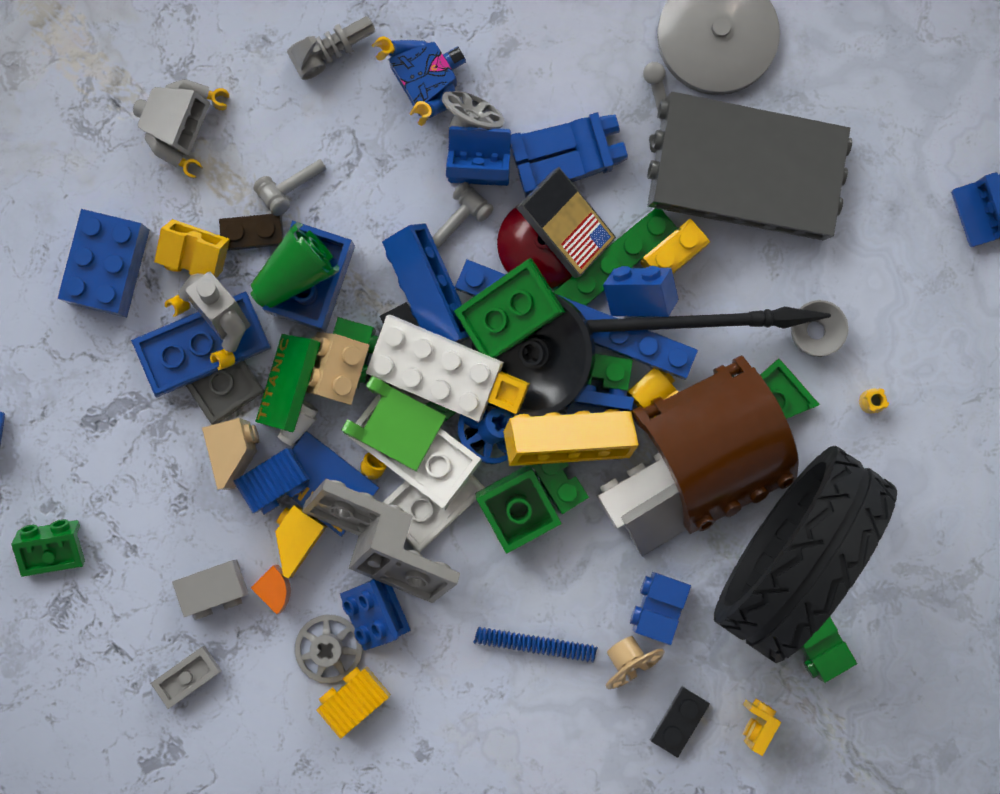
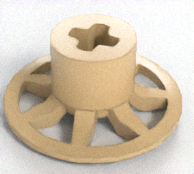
[606,636,665,689]

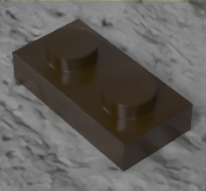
[219,214,284,251]

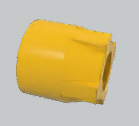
[859,388,889,414]

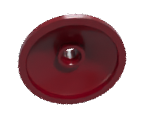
[497,205,572,289]

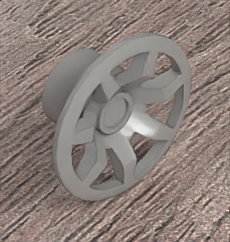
[442,91,504,129]
[295,615,362,683]

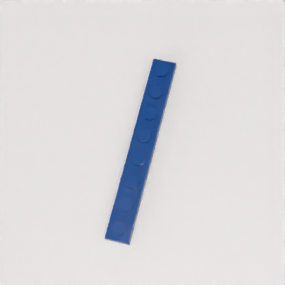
[455,259,698,380]

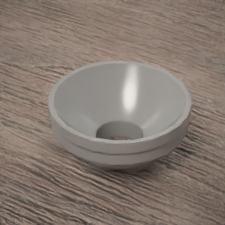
[791,300,848,357]

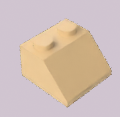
[202,418,260,490]

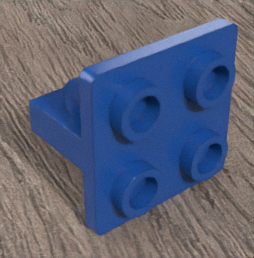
[446,126,511,186]
[951,172,1000,247]
[340,579,411,651]

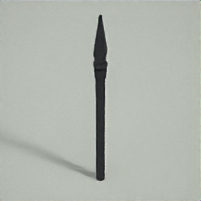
[586,306,831,333]

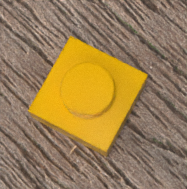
[487,371,530,414]

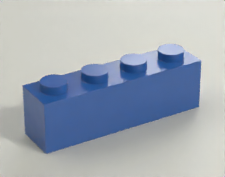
[382,223,470,344]

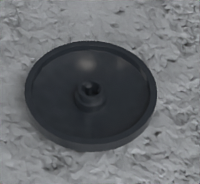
[472,294,595,417]

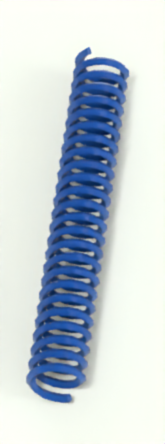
[473,626,598,663]

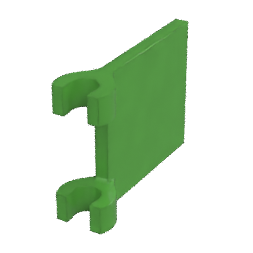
[341,376,446,472]

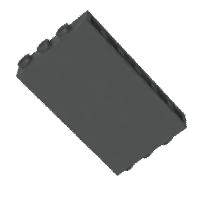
[647,92,852,241]

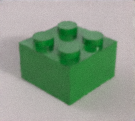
[475,465,562,554]

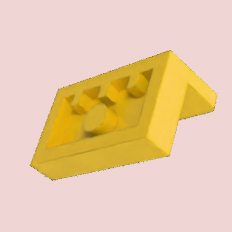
[743,698,781,756]

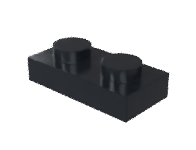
[650,686,710,758]

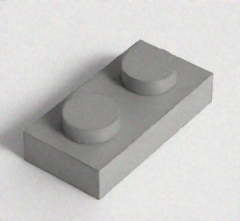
[150,646,222,709]

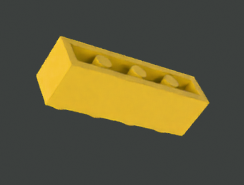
[503,409,639,466]

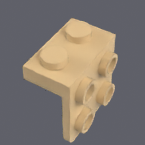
[306,332,369,405]

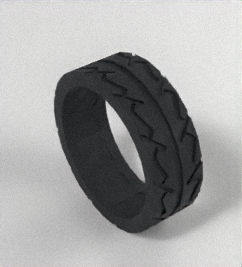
[714,446,897,663]

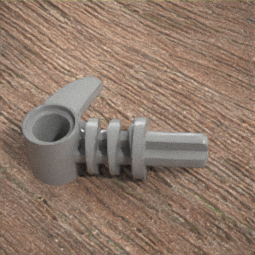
[287,16,375,80]

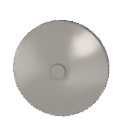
[657,0,780,95]

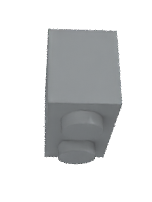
[172,559,249,620]

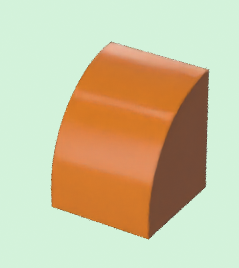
[251,564,291,615]

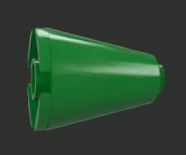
[250,222,339,308]

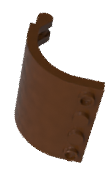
[632,355,799,534]

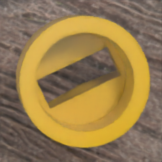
[360,453,387,480]

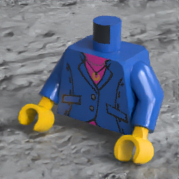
[372,36,466,126]

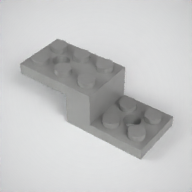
[302,479,460,603]

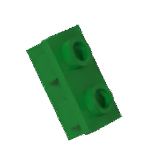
[11,519,85,577]

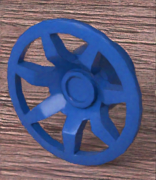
[458,402,515,464]

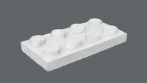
[366,315,504,422]
[347,395,482,510]

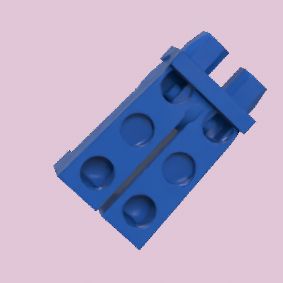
[511,112,628,198]

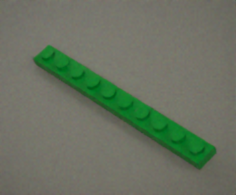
[426,208,678,424]

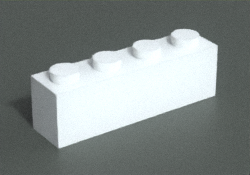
[597,453,675,528]

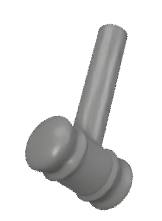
[643,62,667,122]
[253,159,326,216]
[432,182,493,249]

